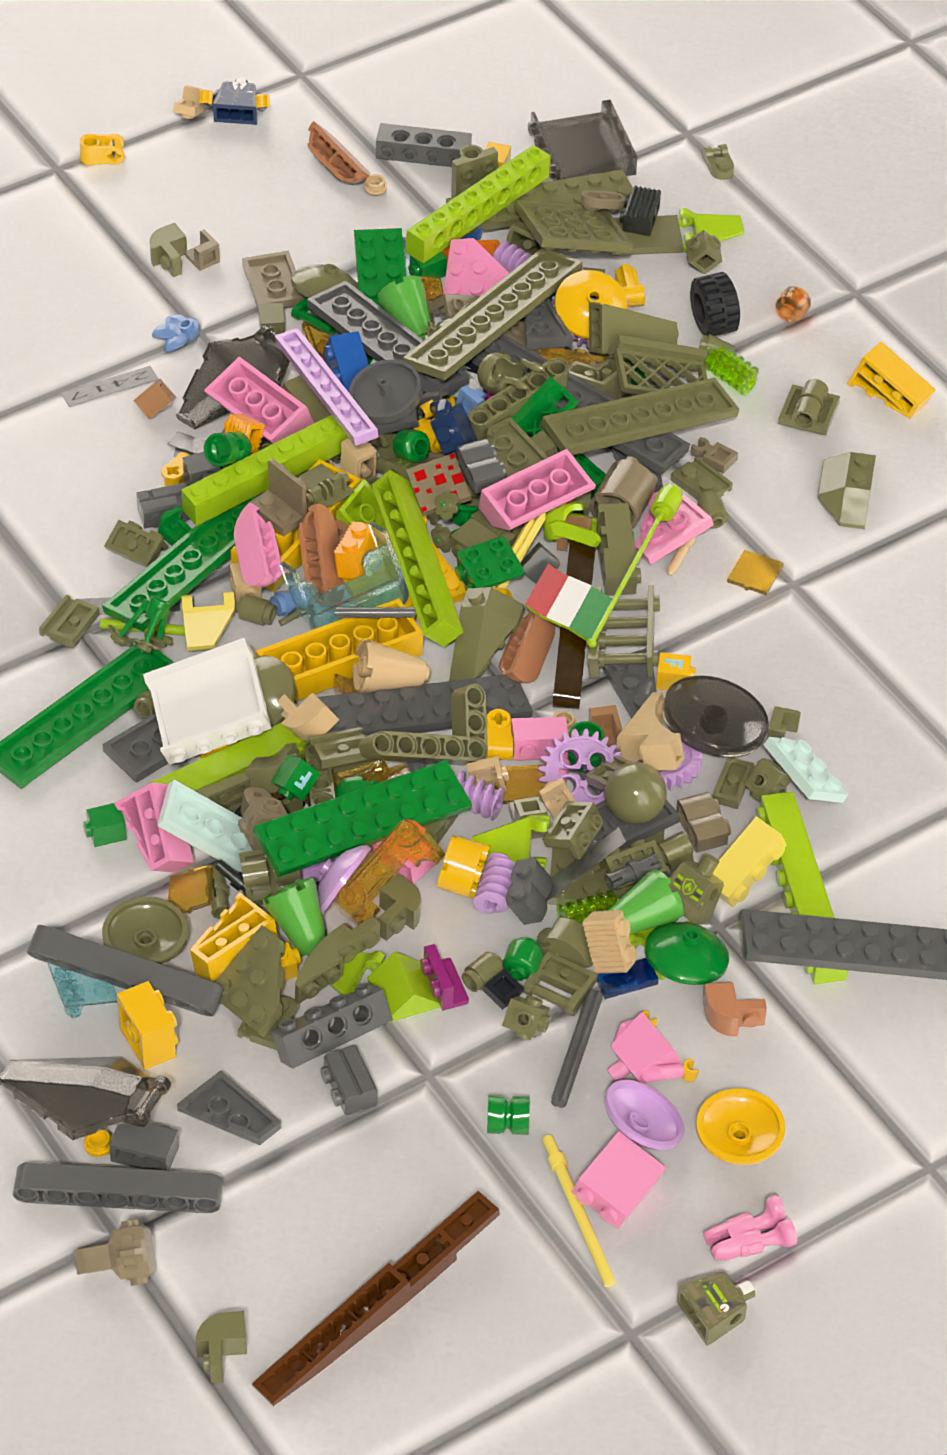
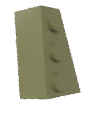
[596,502,641,596]

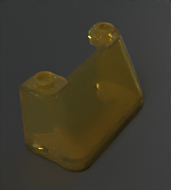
[335,819,446,927]

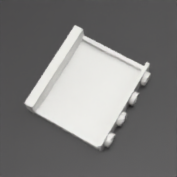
[143,638,272,765]

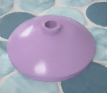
[317,845,372,915]
[604,1080,685,1150]

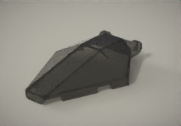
[176,325,290,430]
[0,1057,171,1140]

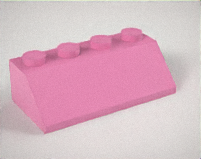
[204,357,314,443]
[478,449,596,530]

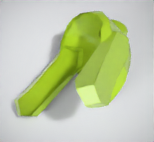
[543,501,601,547]

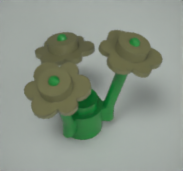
[426,490,478,553]
[108,596,173,654]

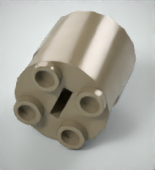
[590,456,658,528]

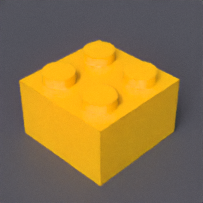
[117,981,178,1070]

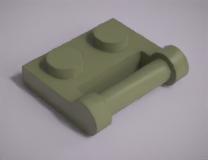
[523,951,598,1016]

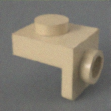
[173,85,206,119]
[466,756,510,793]
[539,778,576,820]

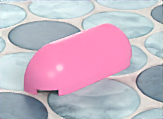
[234,502,283,587]

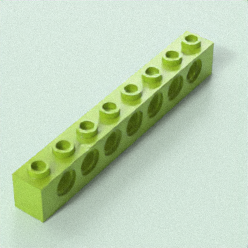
[406,145,551,263]

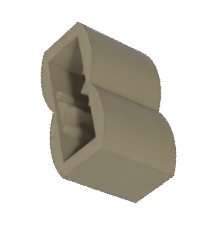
[676,792,731,853]

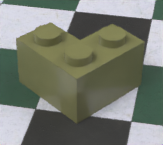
[569,357,631,400]

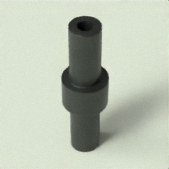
[214,859,246,894]

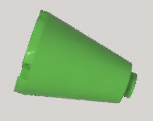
[377,275,431,339]
[607,869,684,935]
[261,876,326,956]

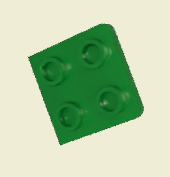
[454,536,524,591]

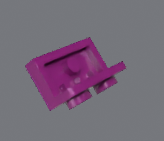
[420,944,469,1011]

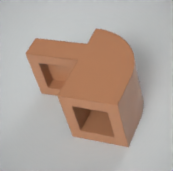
[703,982,767,1036]

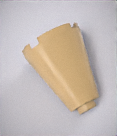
[353,639,430,693]

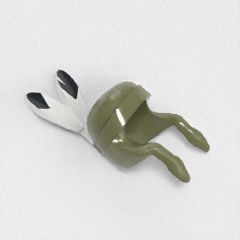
[459,352,545,395]

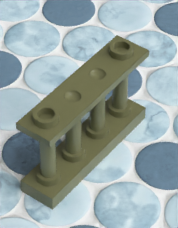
[588,585,660,678]

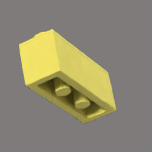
[713,816,786,908]

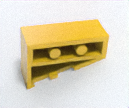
[847,341,936,419]
[190,892,278,982]

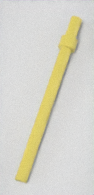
[542,1135,616,1287]

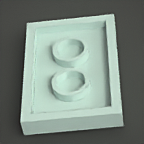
[763,737,848,803]

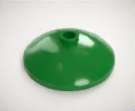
[644,922,729,985]

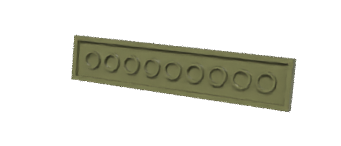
[403,248,582,381]

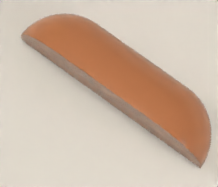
[307,121,371,184]
[299,504,345,607]
[499,611,555,684]

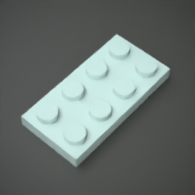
[157,779,252,872]

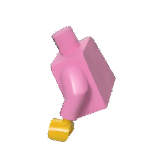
[607,1010,699,1084]

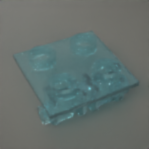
[48,963,117,1018]

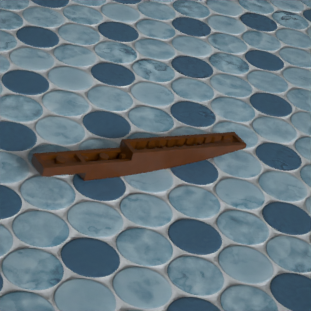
[252,1191,500,1406]

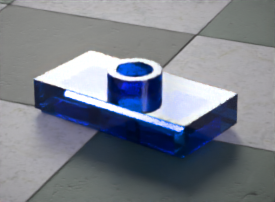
[597,958,659,999]

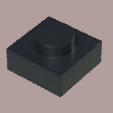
[483,969,524,1010]

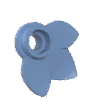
[152,314,200,352]

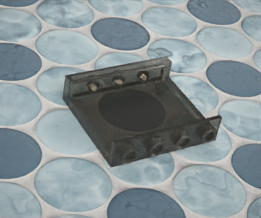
[528,99,638,181]

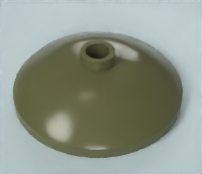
[291,264,358,298]
[254,655,296,727]
[102,897,188,964]

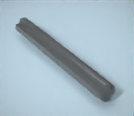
[551,989,602,1108]

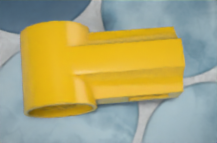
[615,264,645,307]

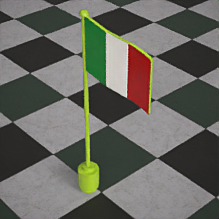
[525,484,683,648]

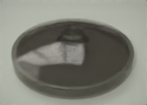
[662,675,769,758]

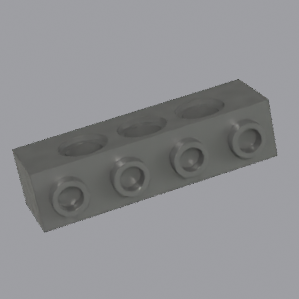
[376,123,472,167]
[270,983,393,1069]

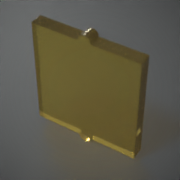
[727,550,784,596]
[495,765,545,805]
[168,864,213,914]

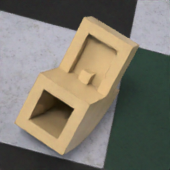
[277,692,340,741]

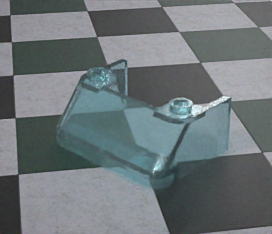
[279,522,409,630]

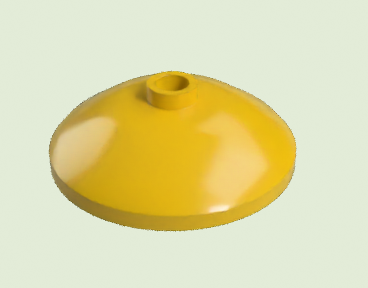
[554,270,628,340]
[696,1088,786,1165]

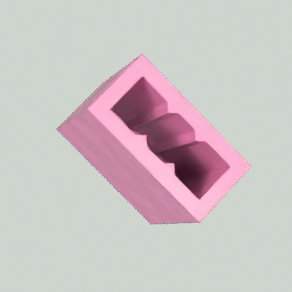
[571,1131,666,1229]

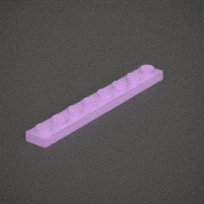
[275,328,379,446]

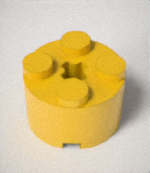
[436,835,490,899]

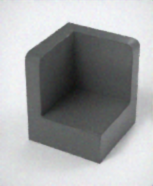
[521,542,560,584]

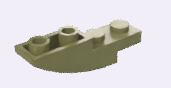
[295,916,381,1004]

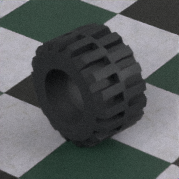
[690,272,740,336]

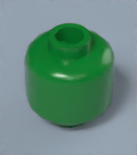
[393,428,430,463]
[502,937,543,981]

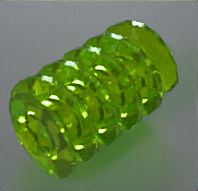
[705,346,759,395]
[556,890,618,925]

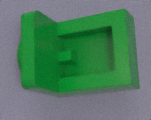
[157,506,192,546]

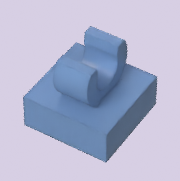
[455,385,487,419]

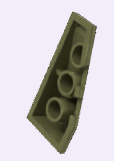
[449,587,525,681]

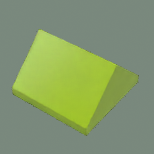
[336,478,386,540]
[367,951,441,1023]

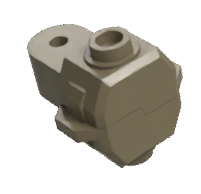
[238,787,287,850]
[73,1219,156,1286]

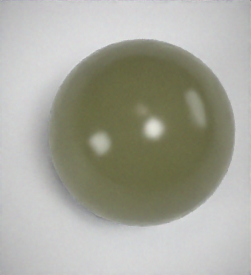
[604,762,667,824]

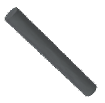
[335,607,415,618]

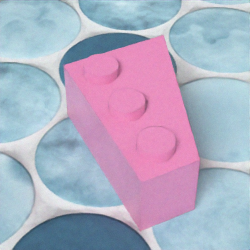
[114,782,194,873]

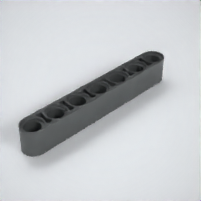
[26,925,224,1017]
[12,1163,223,1213]

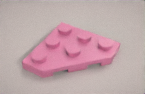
[443,238,509,296]
[635,483,714,565]

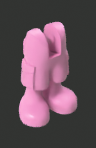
[703,1195,797,1261]

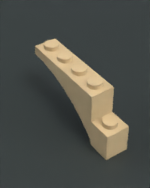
[617,692,685,771]

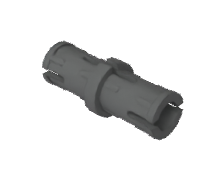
[604,852,662,891]

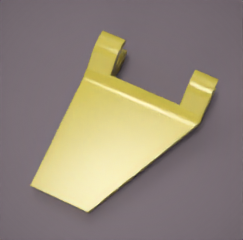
[181,591,235,651]

